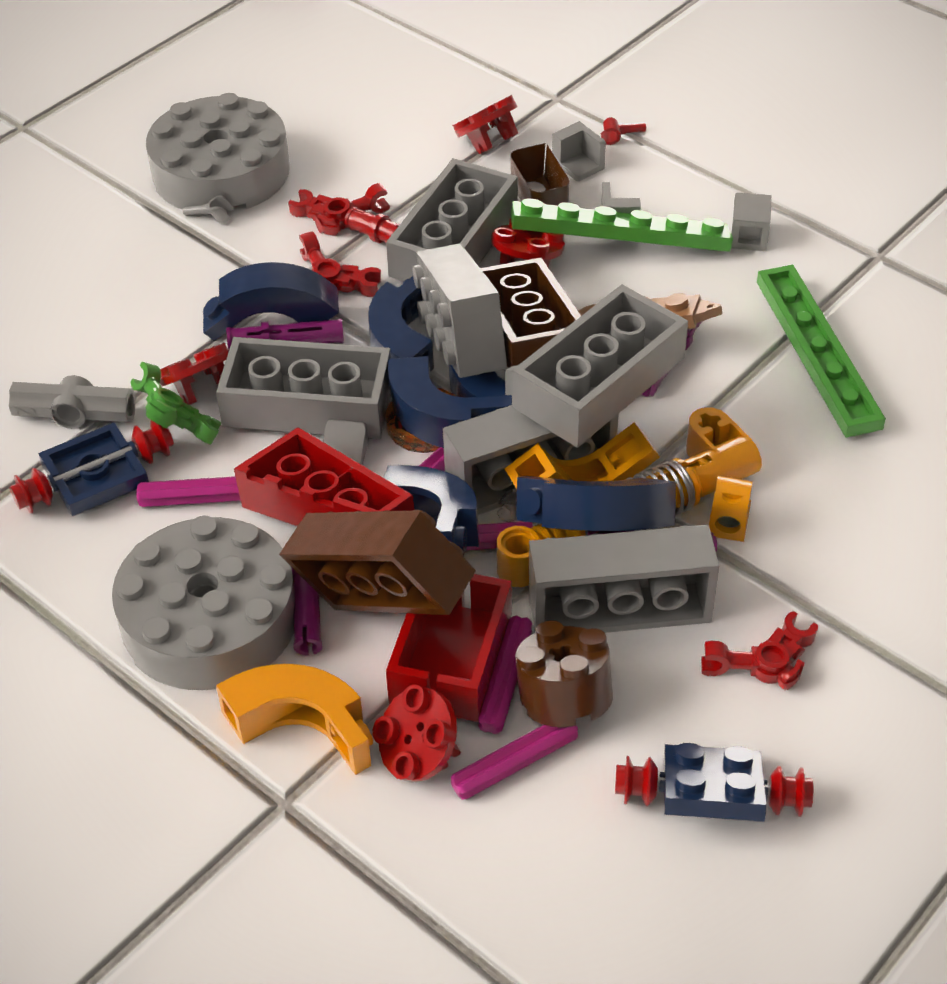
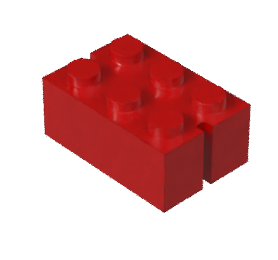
[386,574,512,722]

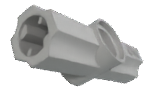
[8,375,136,429]

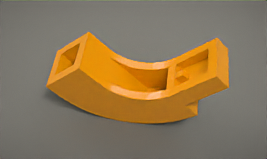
[504,422,660,489]
[216,664,373,775]

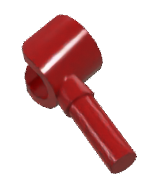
[600,117,646,145]

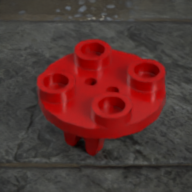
[452,95,518,154]
[491,218,565,268]
[160,343,230,405]
[372,684,461,782]

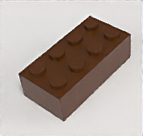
[480,258,581,371]
[279,510,476,615]

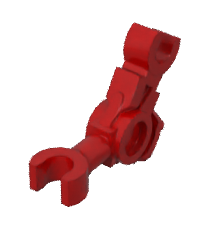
[288,183,390,236]
[299,231,381,297]
[701,611,818,691]

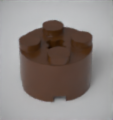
[515,620,613,727]

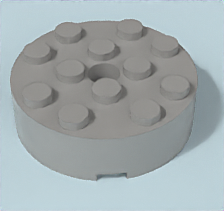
[146,93,290,210]
[112,515,295,690]

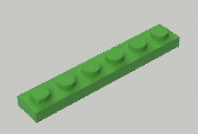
[510,199,733,252]
[756,264,886,438]

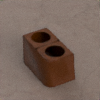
[510,143,569,206]

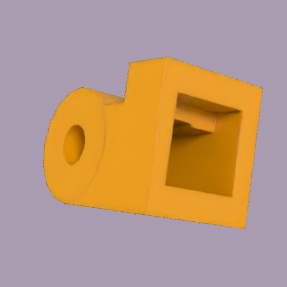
[709,476,753,542]

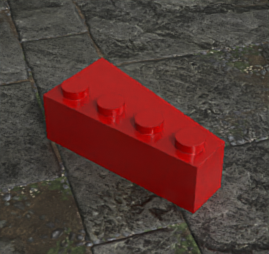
[234,427,415,526]

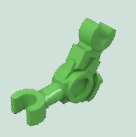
[130,362,221,445]

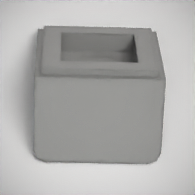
[323,419,368,465]

